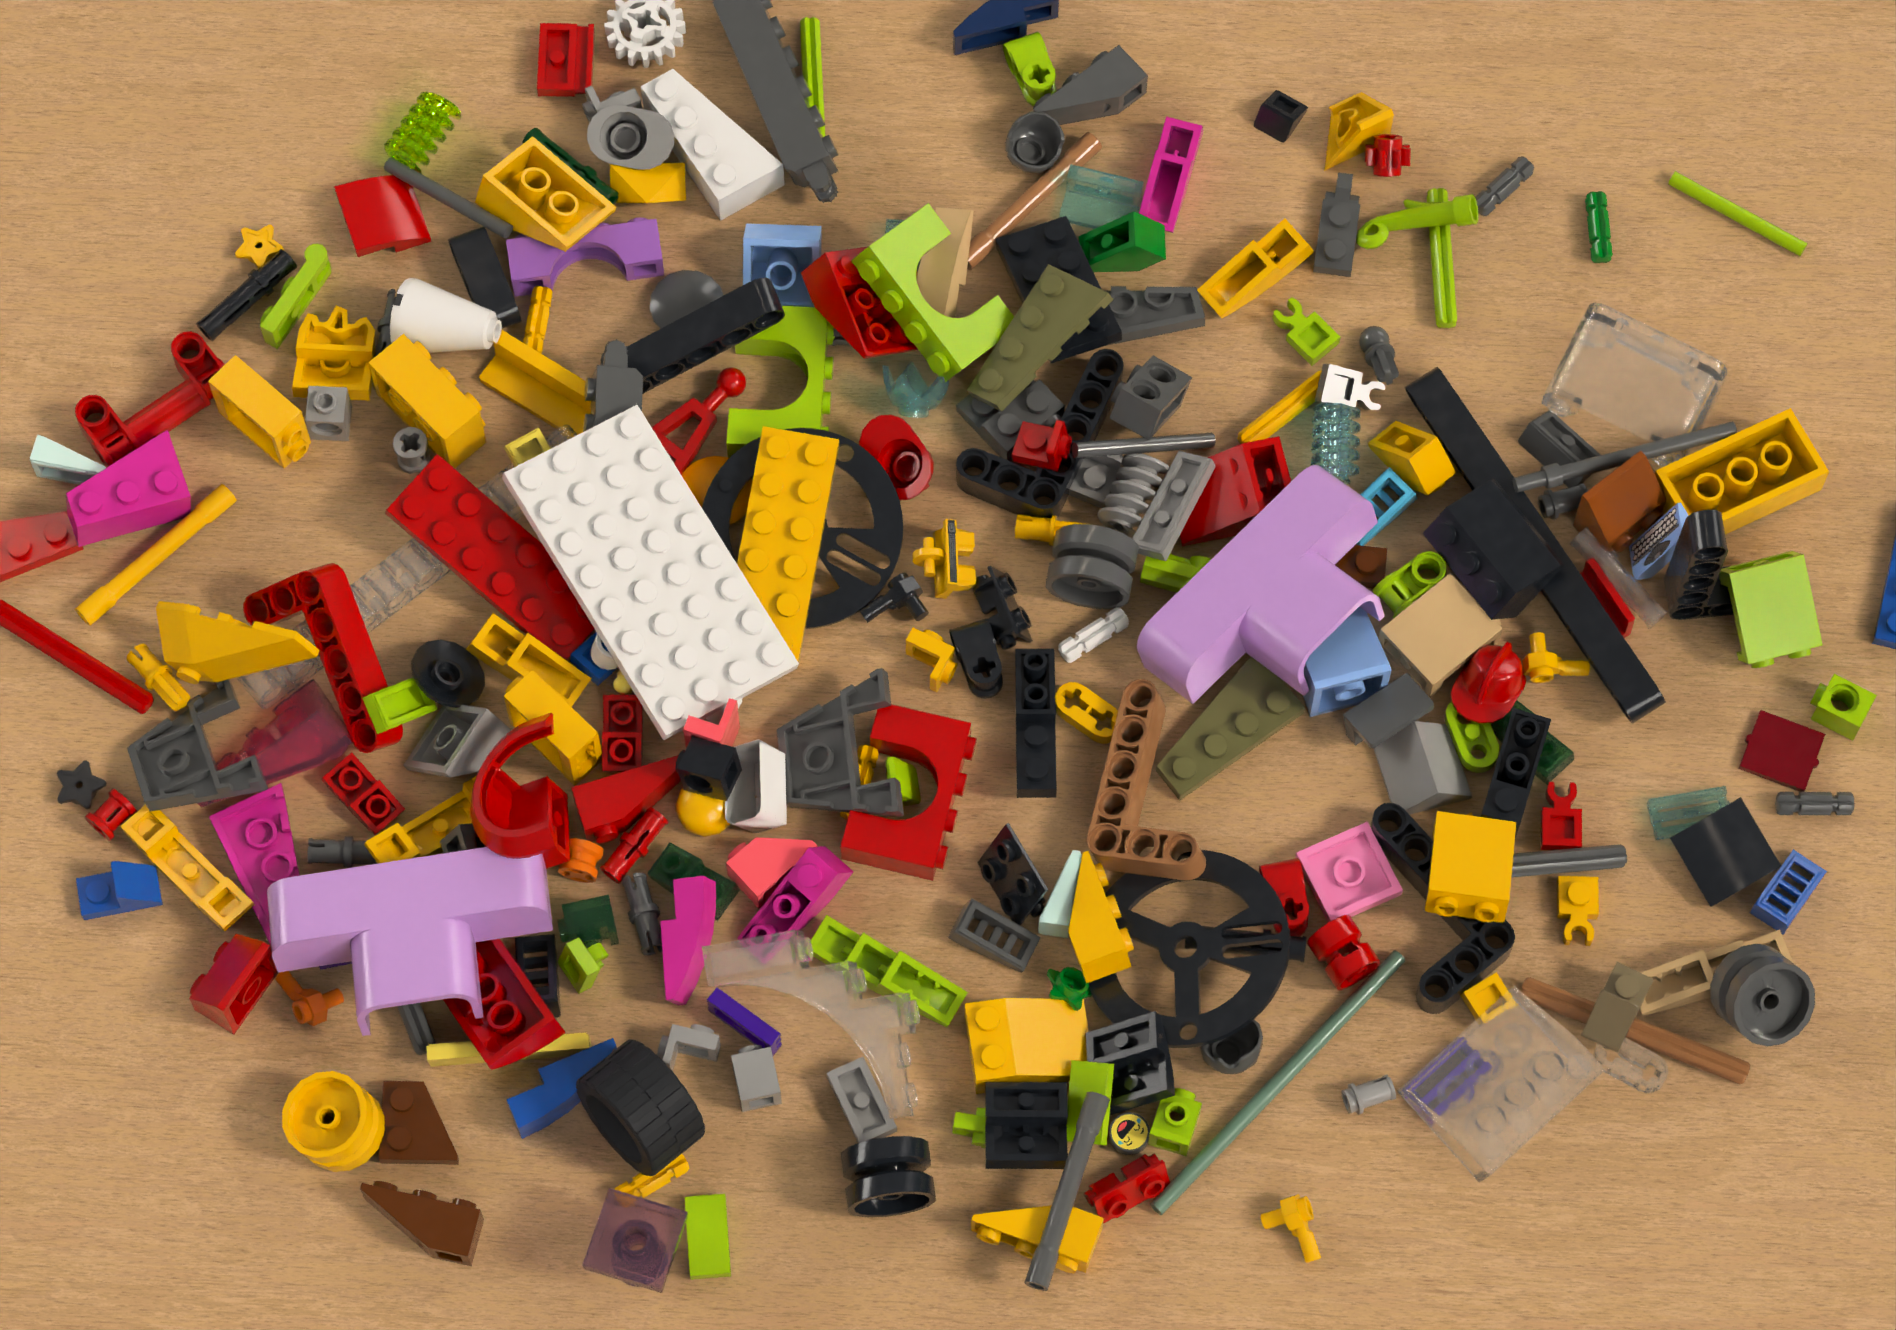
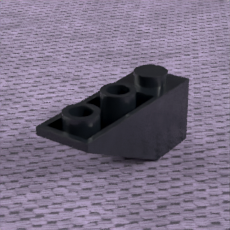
[1480,708,1551,838]

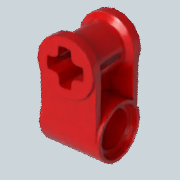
[1259,858,1309,937]

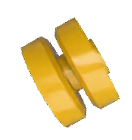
[282,1071,385,1172]

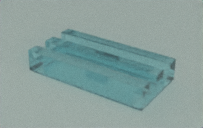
[1647,786,1730,840]

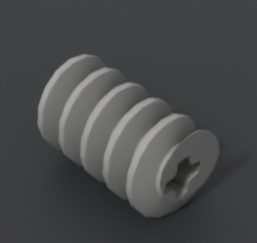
[1098,453,1170,538]

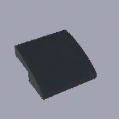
[1670,797,1782,907]
[1086,1011,1175,1116]
[985,1082,1068,1169]

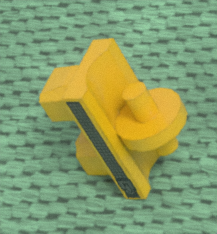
[912,519,976,599]

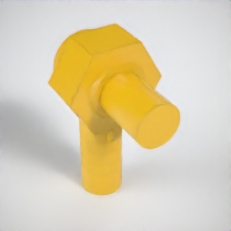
[1522,632,1590,683]
[1261,1194,1321,1263]

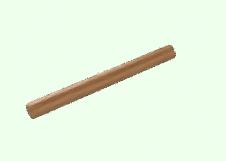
[1519,977,1750,1084]

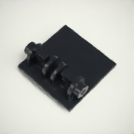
[977,823,1048,926]

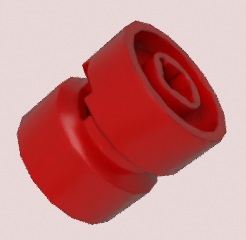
[1307,915,1381,990]

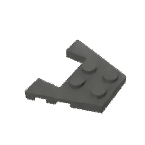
[777,668,904,817]
[127,679,268,811]

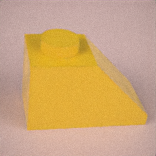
[1367,421,1456,496]

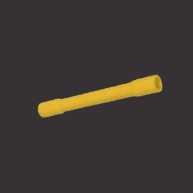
[75,484,237,626]

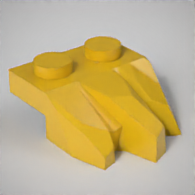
[292,305,375,401]

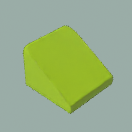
[885,757,921,806]

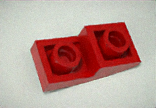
[602,695,643,772]
[321,752,405,835]

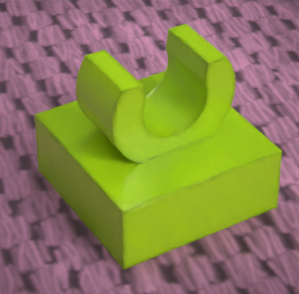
[557,938,609,994]

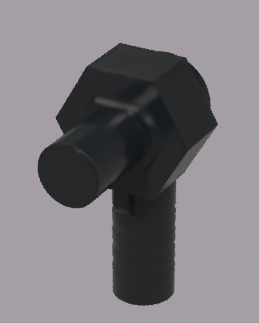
[859,573,929,623]

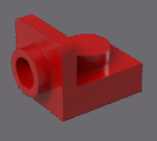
[1012,420,1072,471]

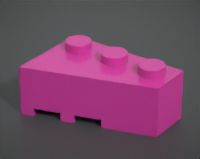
[66,430,191,547]

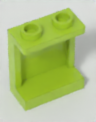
[1719,551,1823,668]

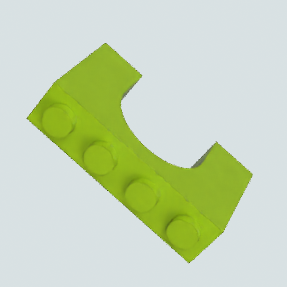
[851,203,1014,383]
[726,306,835,458]

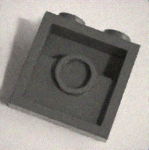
[956,379,1065,461]

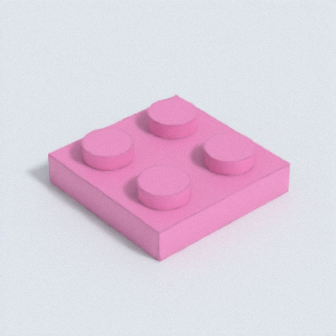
[1295,822,1403,923]

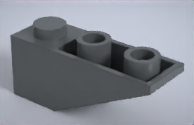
[1033,45,1148,125]

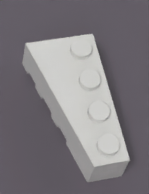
[641,69,785,221]

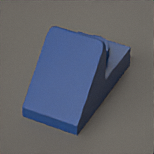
[76,861,163,920]

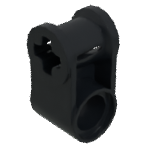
[949,618,1003,699]

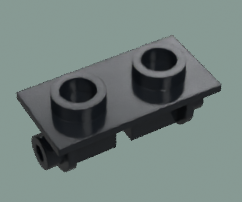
[973,566,1033,650]

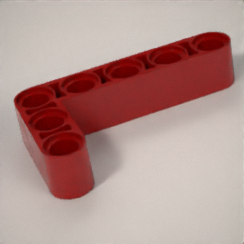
[243,563,403,753]

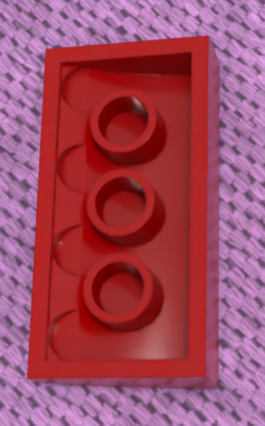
[443,939,566,1070]

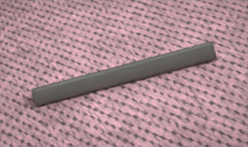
[384,157,513,239]
[1071,432,1216,458]

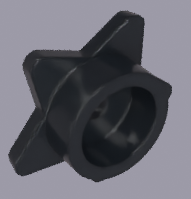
[57,760,107,809]

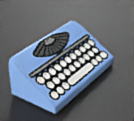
[1629,502,1688,580]

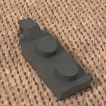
[1313,172,1360,277]

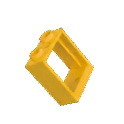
[208,355,311,469]
[504,670,602,786]

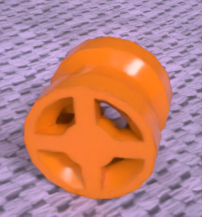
[558,838,604,883]

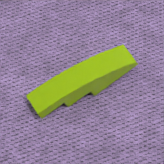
[804,915,968,1027]

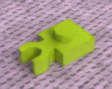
[1273,297,1341,366]

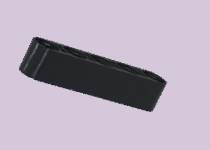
[627,278,785,394]

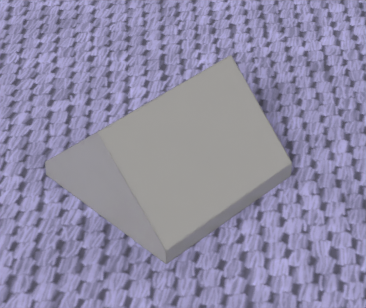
[1373,721,1472,815]

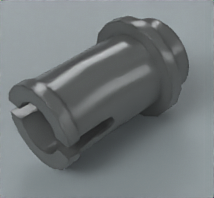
[1538,483,1588,520]

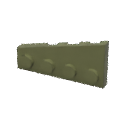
[1156,657,1305,800]

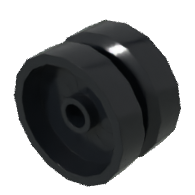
[841,1136,936,1218]

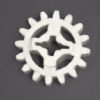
[604,0,686,68]

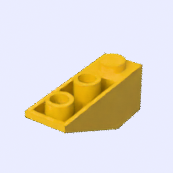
[1068,851,1134,983]
[971,1205,1104,1274]

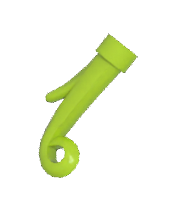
[1356,194,1479,250]

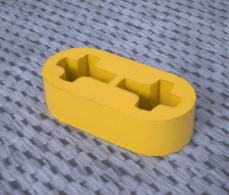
[1055,682,1118,744]

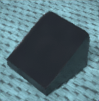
[1254,90,1308,143]

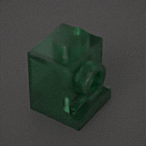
[557,894,619,948]

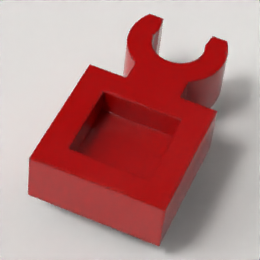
[1541,782,1582,850]

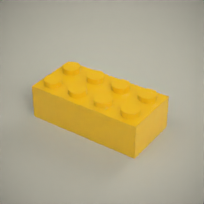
[1655,408,1829,535]

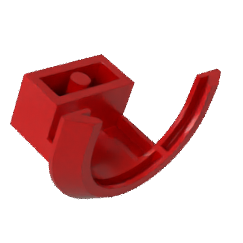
[470,713,570,869]

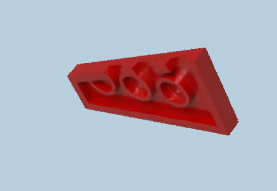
[0,511,84,582]

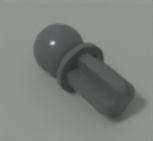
[1359,326,1399,385]

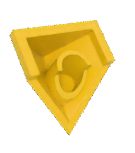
[1324,92,1394,171]

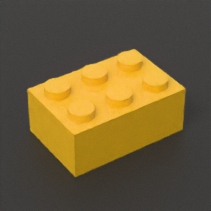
[368,334,486,469]

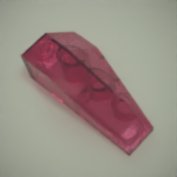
[198,678,352,808]

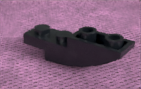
[1015,649,1057,798]

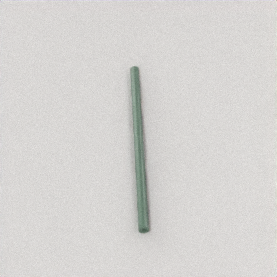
[1150,950,1406,1215]

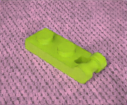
[260,244,331,349]

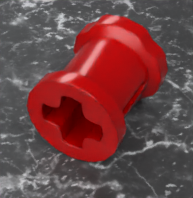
[85,788,137,841]

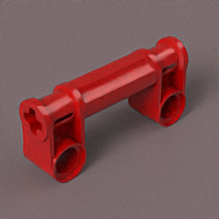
[75,331,225,468]

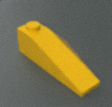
[156,601,320,684]

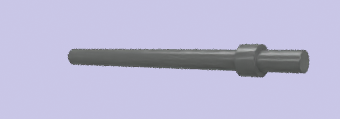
[1512,421,1737,493]

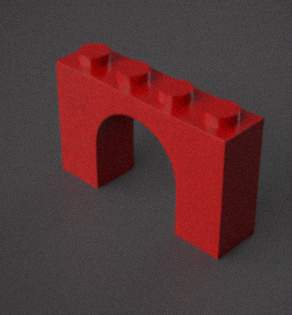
[840,704,977,881]

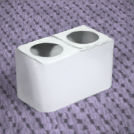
[725,739,787,833]

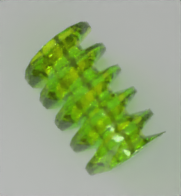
[384,92,462,174]

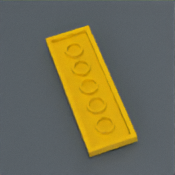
[737,426,840,668]

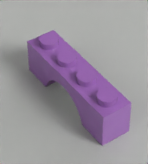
[506,217,665,297]

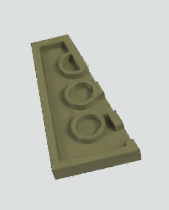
[967,264,1114,412]

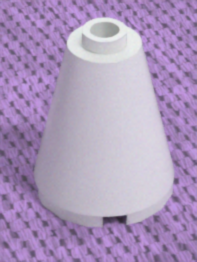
[390,278,502,353]

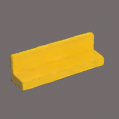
[479,330,591,438]

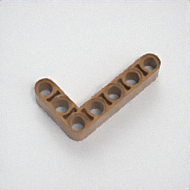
[1087,679,1206,881]

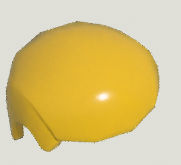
[675,788,731,837]

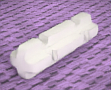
[1058,607,1129,663]

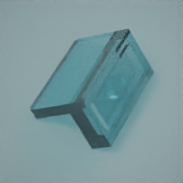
[1059,164,1144,229]

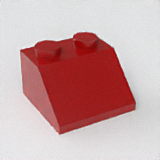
[189,934,278,1035]

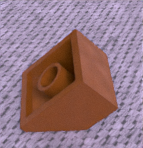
[1573,450,1666,559]

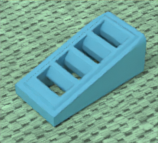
[1357,467,1418,546]

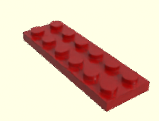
[385,454,595,661]

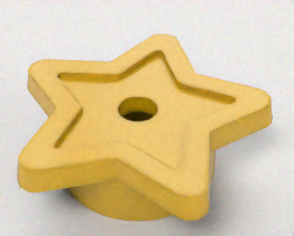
[235,224,284,269]

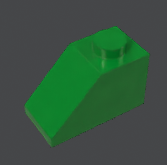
[1078,211,1166,272]

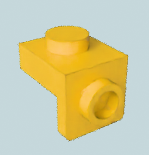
[906,627,958,693]

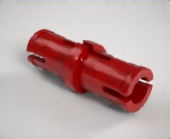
[600,807,669,884]

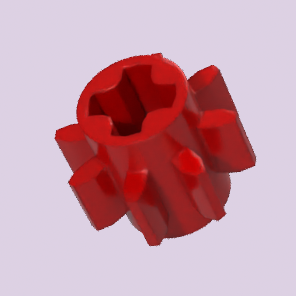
[1365,134,1411,177]

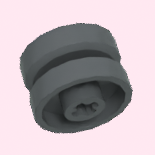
[1046,524,1139,609]
[1710,944,1815,1047]

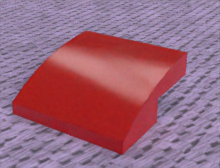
[334,175,432,257]

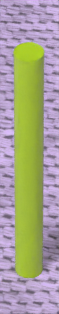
[1668,171,1808,256]

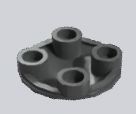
[650,270,724,329]

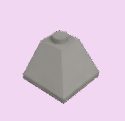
[403,705,511,777]

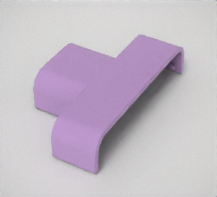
[1137,465,1385,704]
[267,847,553,1036]

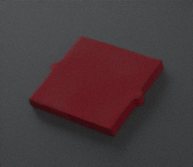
[1738,710,1826,792]

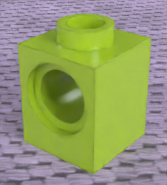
[1810,674,1877,741]

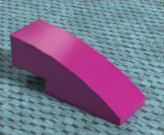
[1139,117,1204,233]
[660,875,716,1006]

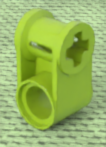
[1003,32,1057,106]
[1372,551,1447,618]

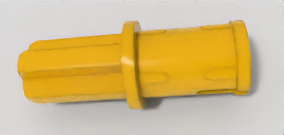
[1015,514,1086,546]
[126,643,190,711]

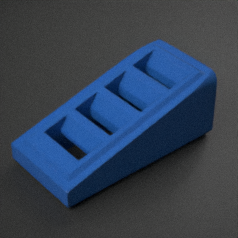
[1750,849,1827,935]

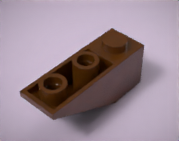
[360,1181,484,1267]

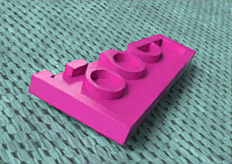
[209,783,300,946]

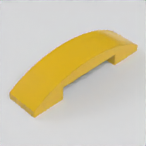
[364,776,476,863]
[120,804,255,931]

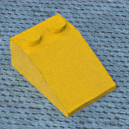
[475,136,616,252]
[965,998,1089,1094]

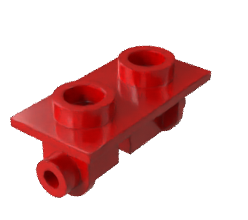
[1084,1153,1170,1224]

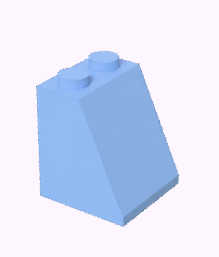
[1303,607,1392,717]

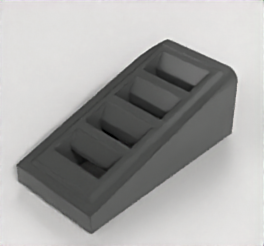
[948,899,1041,973]

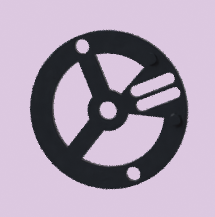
[702,428,903,629]
[1089,850,1291,1048]

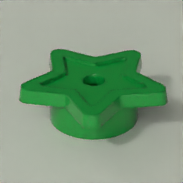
[1047,967,1092,1011]

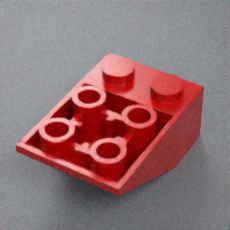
[801,246,918,358]
[1164,436,1291,547]

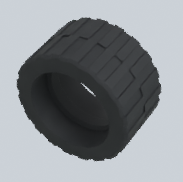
[576,1039,705,1176]

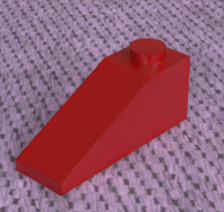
[571,755,681,843]

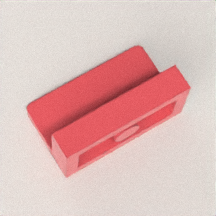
[683,698,740,748]

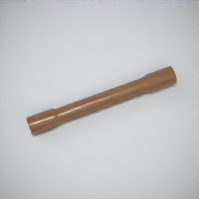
[967,132,1102,270]

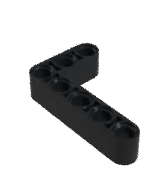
[956,349,1124,518]
[1664,510,1734,620]
[1370,803,1515,1014]

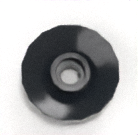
[411,639,485,708]

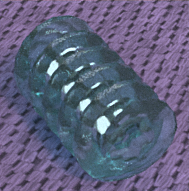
[1311,402,1361,485]

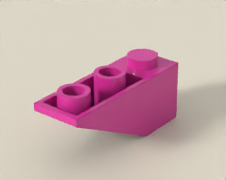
[737,846,853,965]

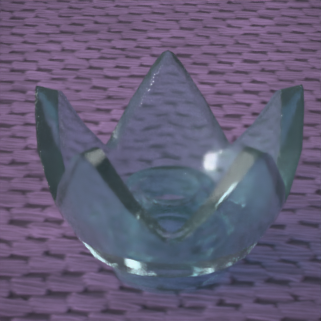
[882,362,949,418]

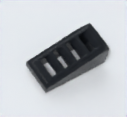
[515,934,561,1018]

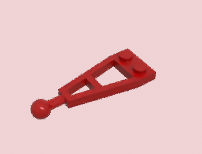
[652,367,746,475]

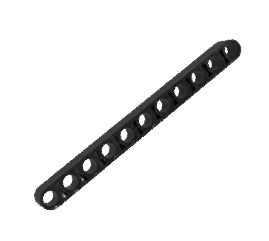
[1405,367,1666,724]

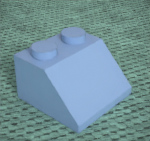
[743,224,822,307]

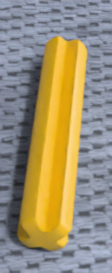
[1237,371,1321,444]

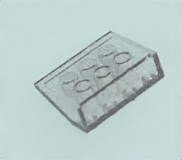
[1397,986,1606,1182]

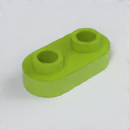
[1444,701,1499,773]

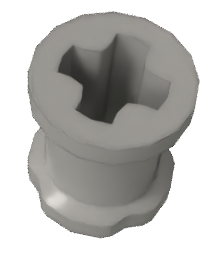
[393,427,431,474]

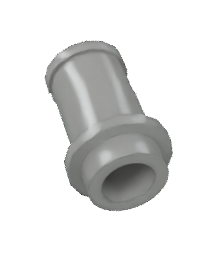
[1341,1075,1396,1115]

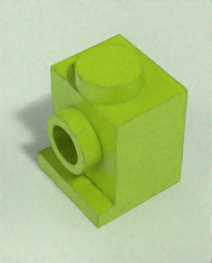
[1148,1088,1202,1157]

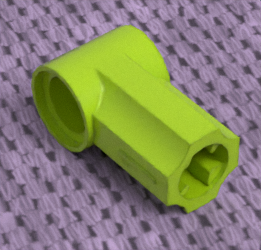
[1140,554,1211,593]

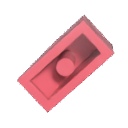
[726,837,818,909]

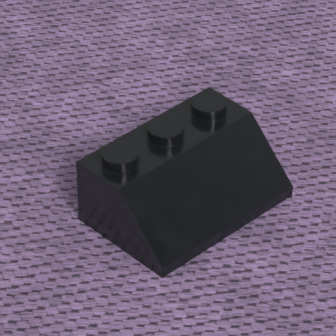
[1423,479,1564,620]

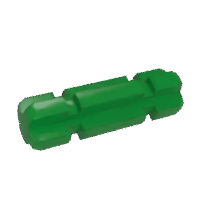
[1585,191,1613,263]

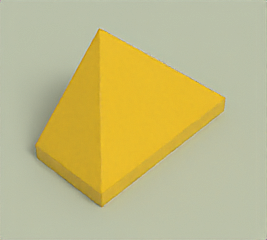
[610,162,686,203]

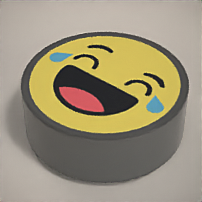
[1109,1112,1150,1155]

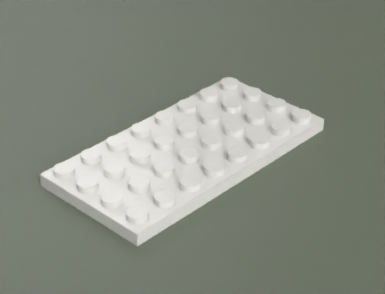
[502,405,799,740]

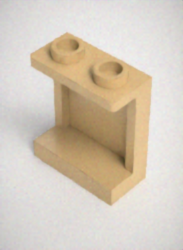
[1378,573,1503,698]

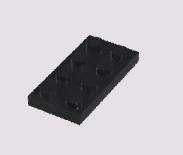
[996,216,1122,364]

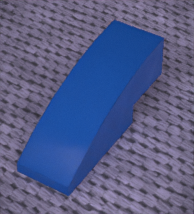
[507,1038,617,1139]

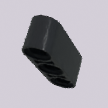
[448,226,522,329]

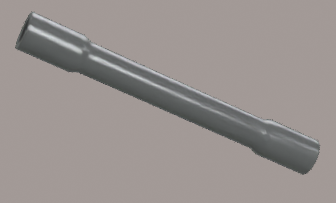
[1024,1092,1110,1291]

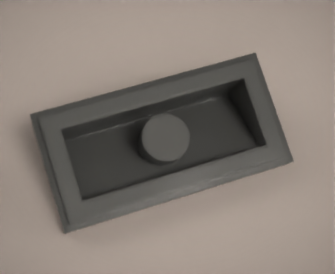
[1518,410,1601,488]

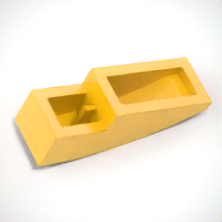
[1197,218,1314,319]
[466,613,591,707]

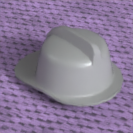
[587,105,674,170]

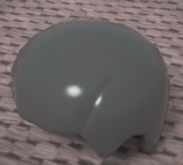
[1005,111,1065,173]
[1200,1020,1263,1074]

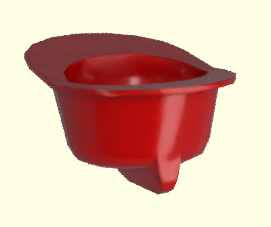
[859,414,934,501]
[1451,641,1527,723]

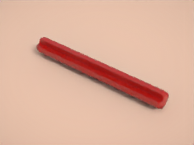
[0,600,154,714]

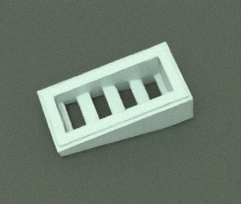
[30,435,106,485]
[1038,850,1082,938]

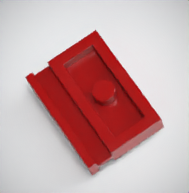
[537,23,595,97]

